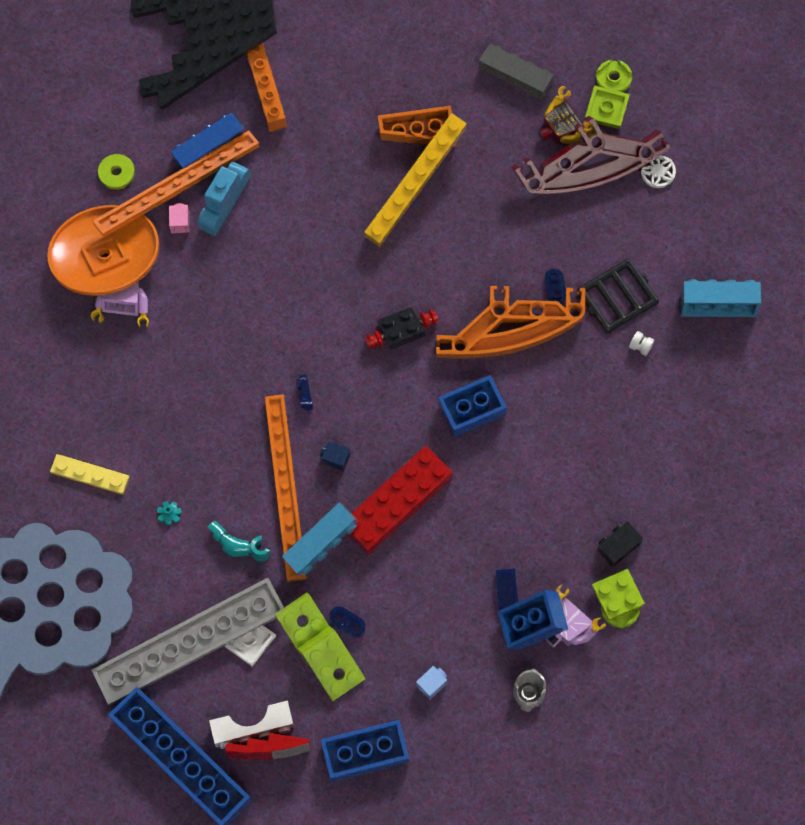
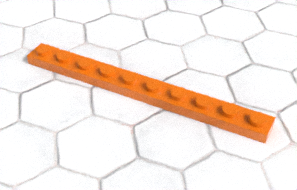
[93,131,259,238]
[265,394,307,582]

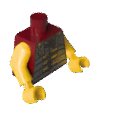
[538,86,592,144]

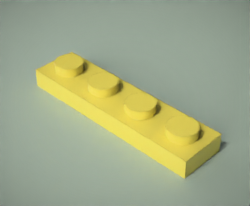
[50,454,130,495]

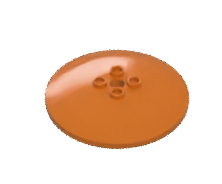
[47,205,160,296]

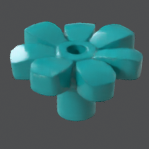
[157,501,182,525]

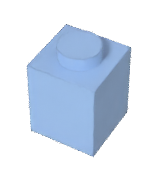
[416,666,447,700]

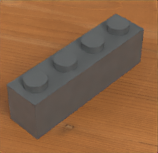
[479,43,554,100]

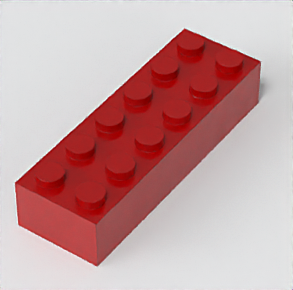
[347,445,453,556]

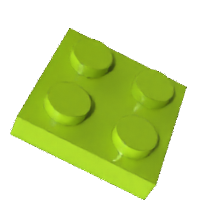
[585,85,630,129]
[592,569,645,621]

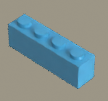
[282,502,358,576]

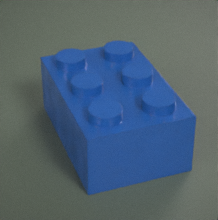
[438,375,507,438]
[497,590,568,650]

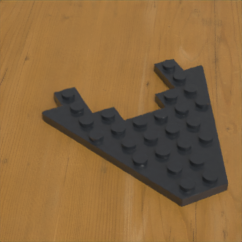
[131,0,277,109]

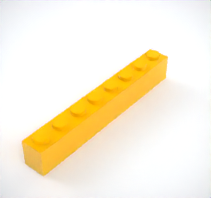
[364,113,467,247]

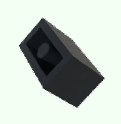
[597,521,643,568]

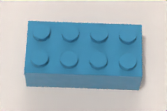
[680,279,761,317]

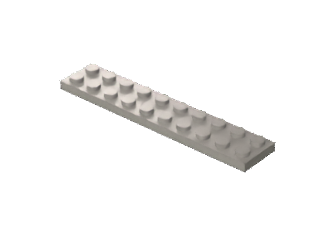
[92,578,284,706]

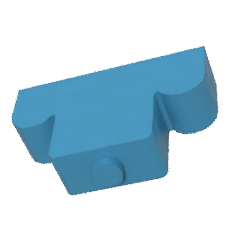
[198,162,251,236]

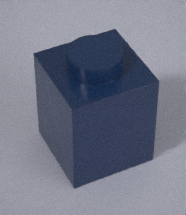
[320,441,351,471]

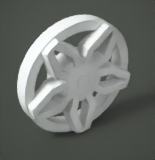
[641,155,676,188]

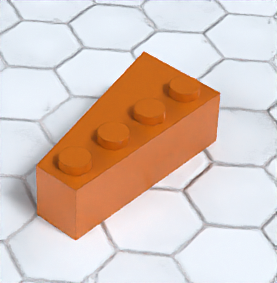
[378,106,456,147]

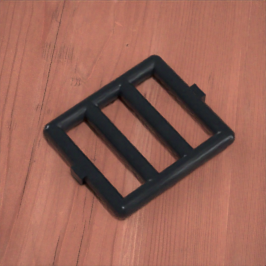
[577,259,659,333]

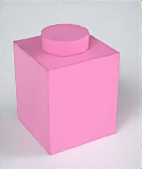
[169,203,190,233]

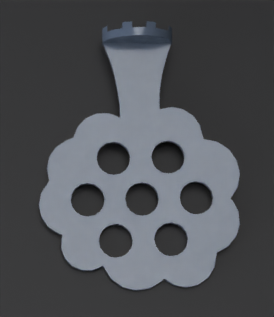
[0,523,133,699]

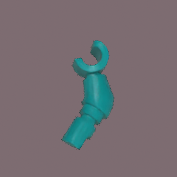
[207,521,271,562]

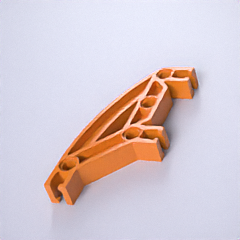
[436,286,585,358]

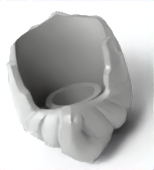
[513,669,546,712]

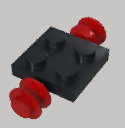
[364,307,439,351]

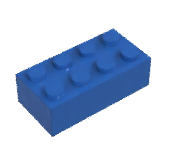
[321,720,409,783]

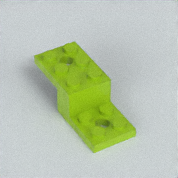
[274,593,365,701]

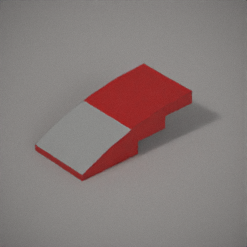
[225,733,311,760]

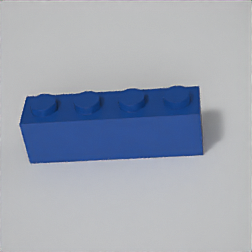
[171,112,245,170]

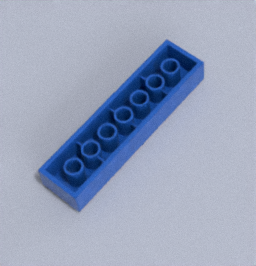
[108,687,252,825]

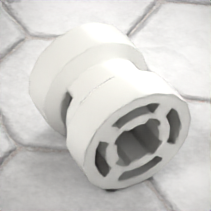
[629,331,655,356]

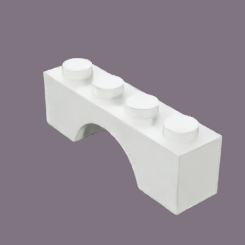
[209,701,294,749]

